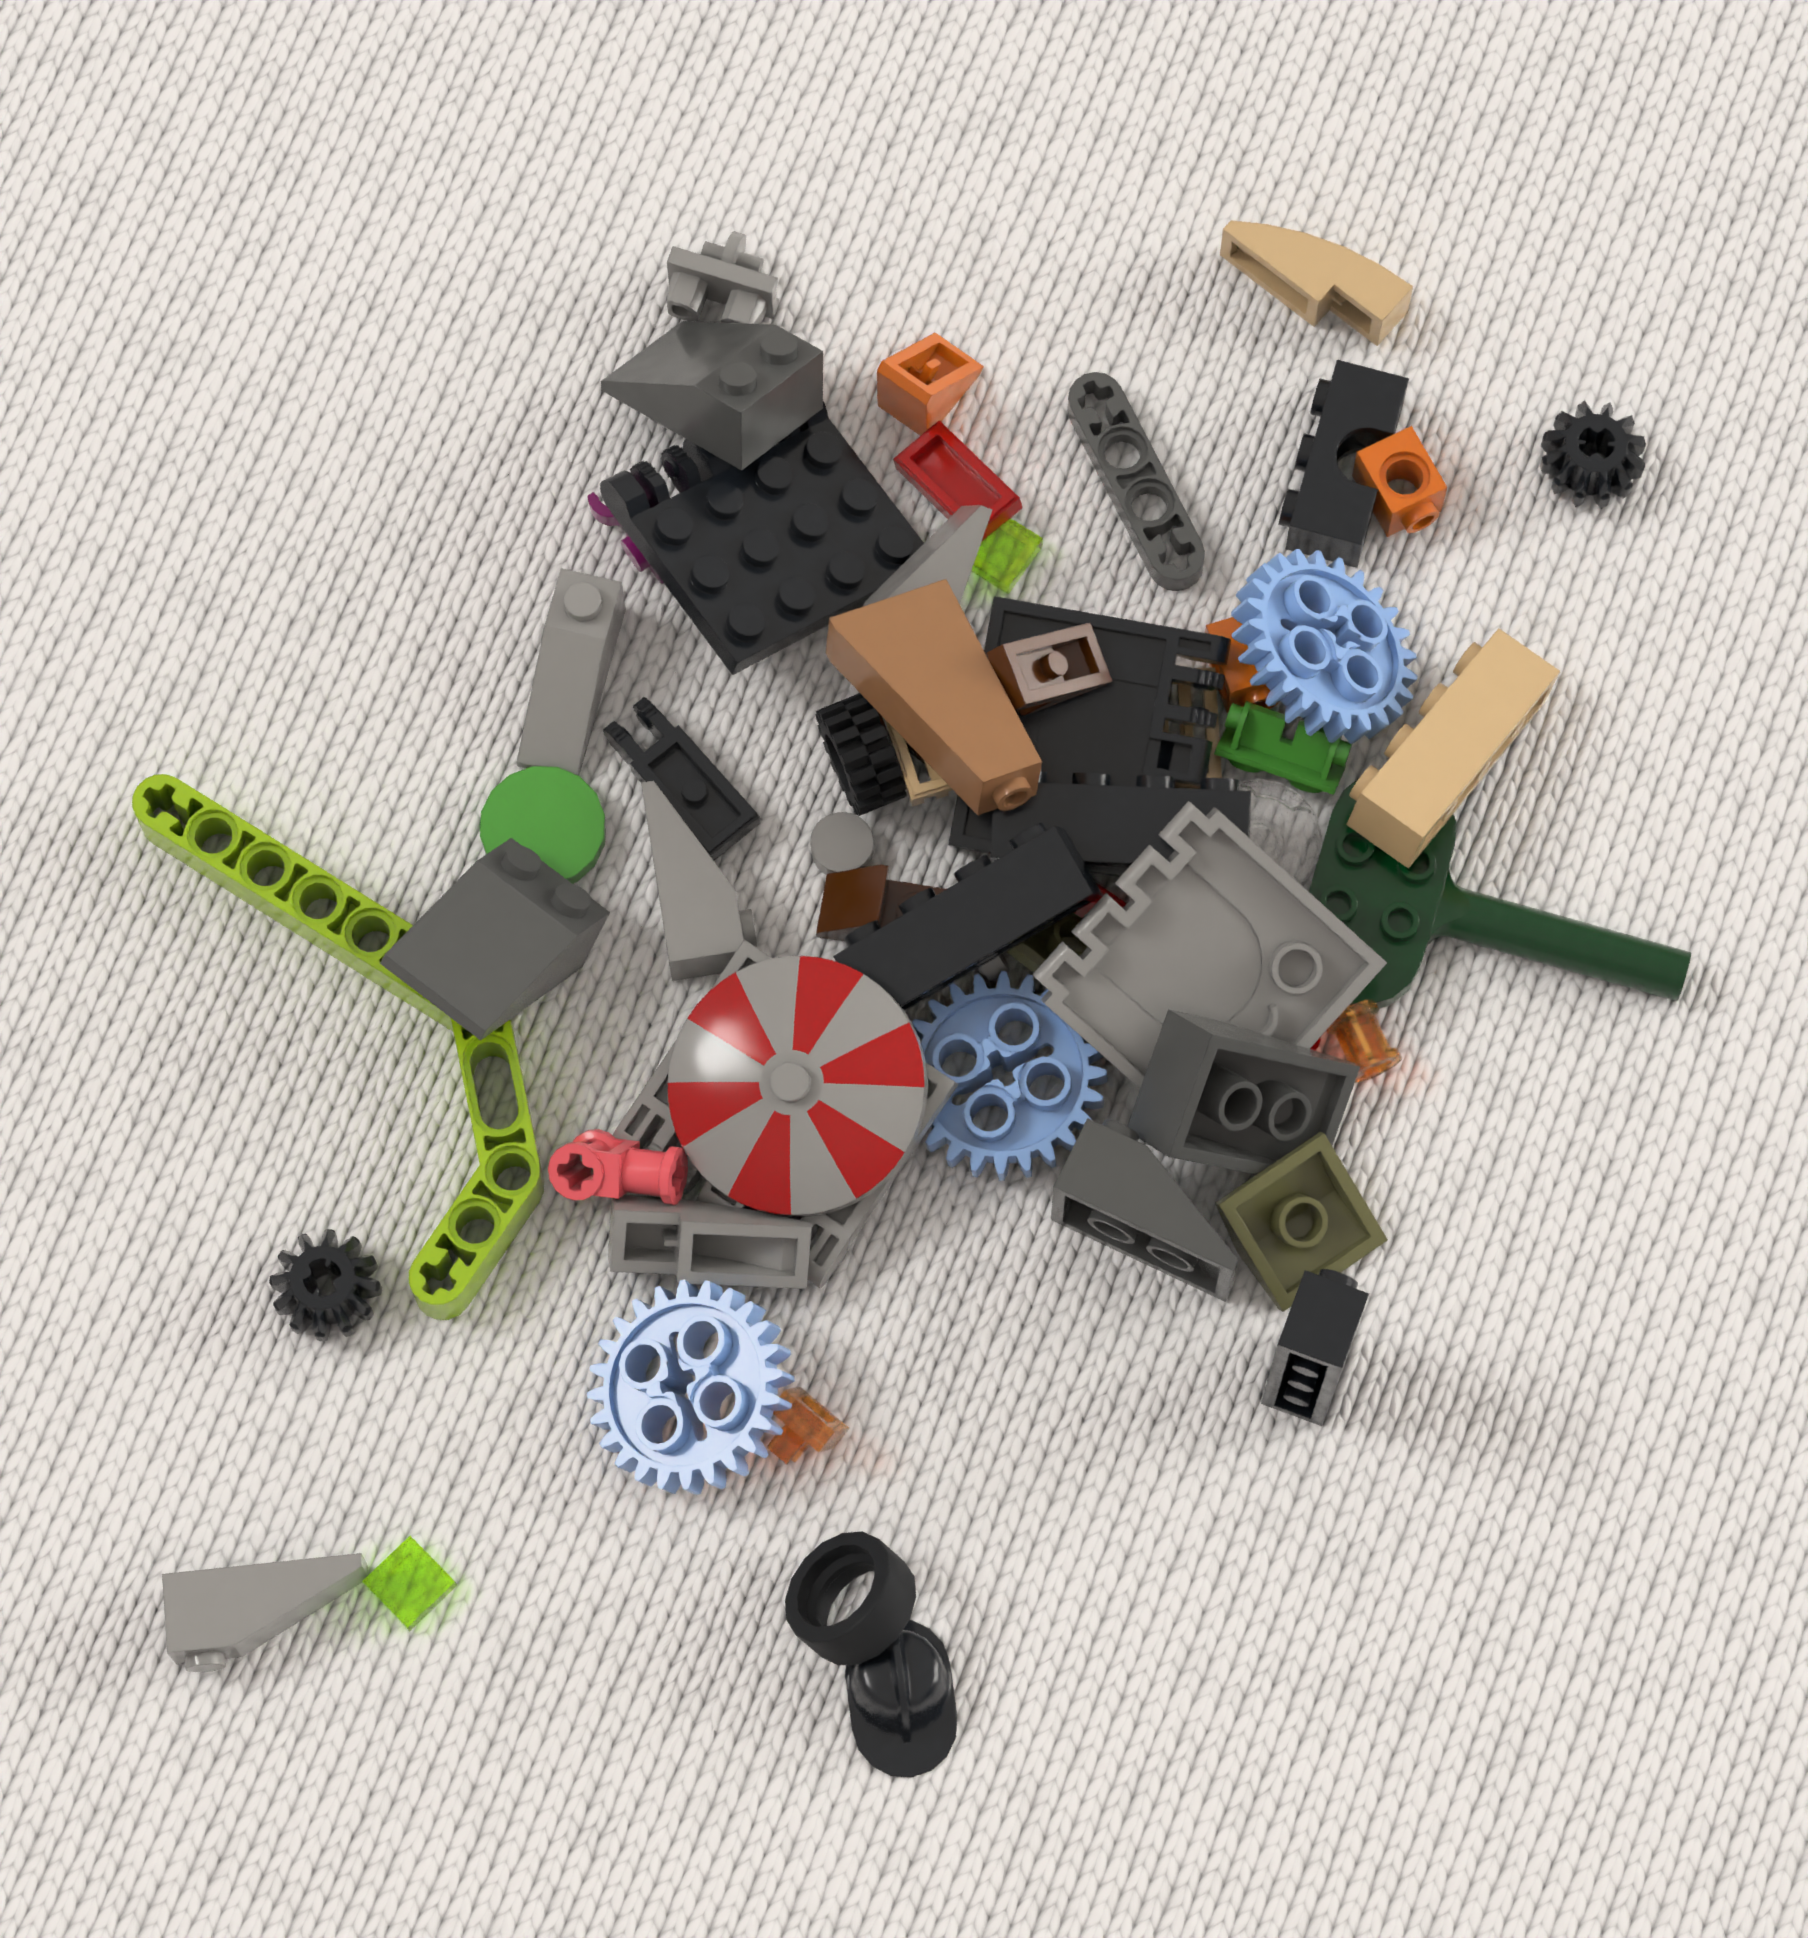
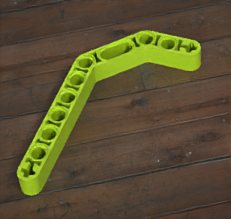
[132,774,544,1320]

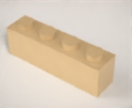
[1346,628,1560,869]

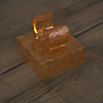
[766,1387,850,1464]

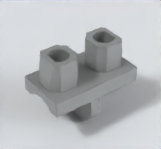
[667,231,779,324]

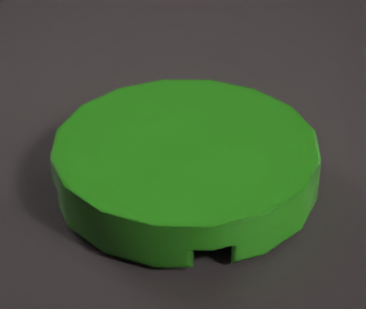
[480,766,606,884]

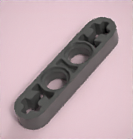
[1067,372,1205,591]

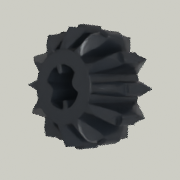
[1540,400,1646,509]
[269,1229,382,1342]

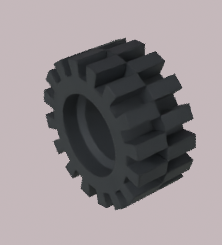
[815,693,907,816]

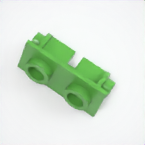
[1214,701,1352,795]

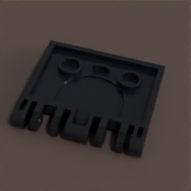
[600,401,924,675]
[948,596,1231,877]

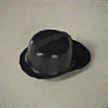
[845,1620,957,1778]

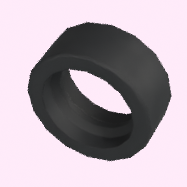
[785,1531,916,1666]

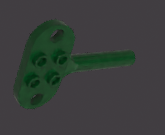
[1309,777,1691,1013]

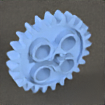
[1231,549,1418,744]
[912,971,1108,1181]
[587,1280,795,1495]

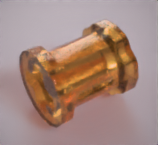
[1326,999,1402,1083]

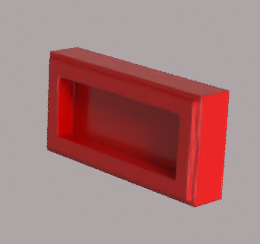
[893,420,1023,543]

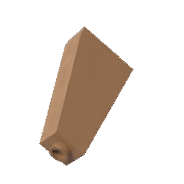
[825,579,1042,815]

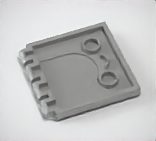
[1032,801,1387,1088]

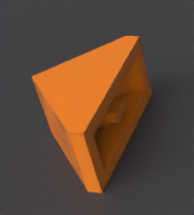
[877,333,984,436]

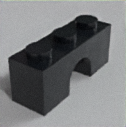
[1278,360,1409,568]

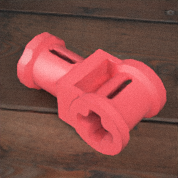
[548,1129,688,1205]

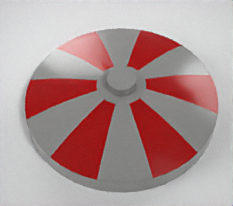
[668,956,928,1217]

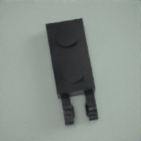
[603,697,760,861]

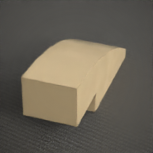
[1220,220,1413,346]

